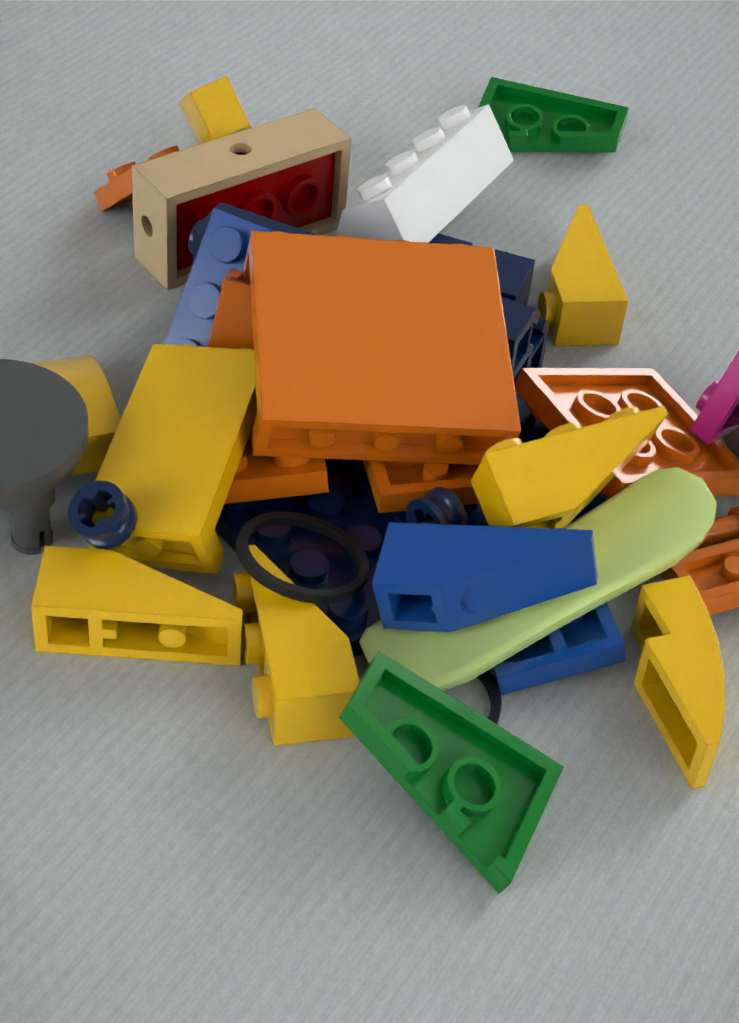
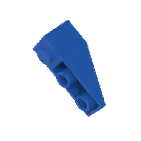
[372,522,598,632]

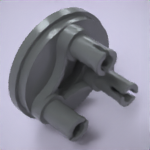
[0,359,89,555]

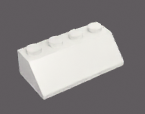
[336,104,514,243]

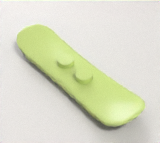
[359,467,717,691]

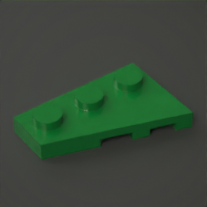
[478,77,629,152]

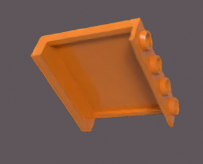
[243,231,521,465]

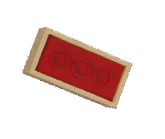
[132,108,351,290]

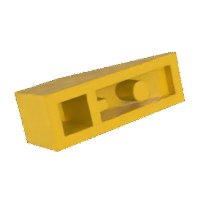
[538,205,628,347]
[31,546,243,666]

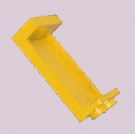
[88,344,257,574]

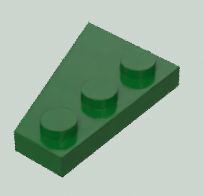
[339,651,564,894]

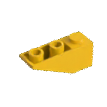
[471,406,668,529]
[233,545,359,746]

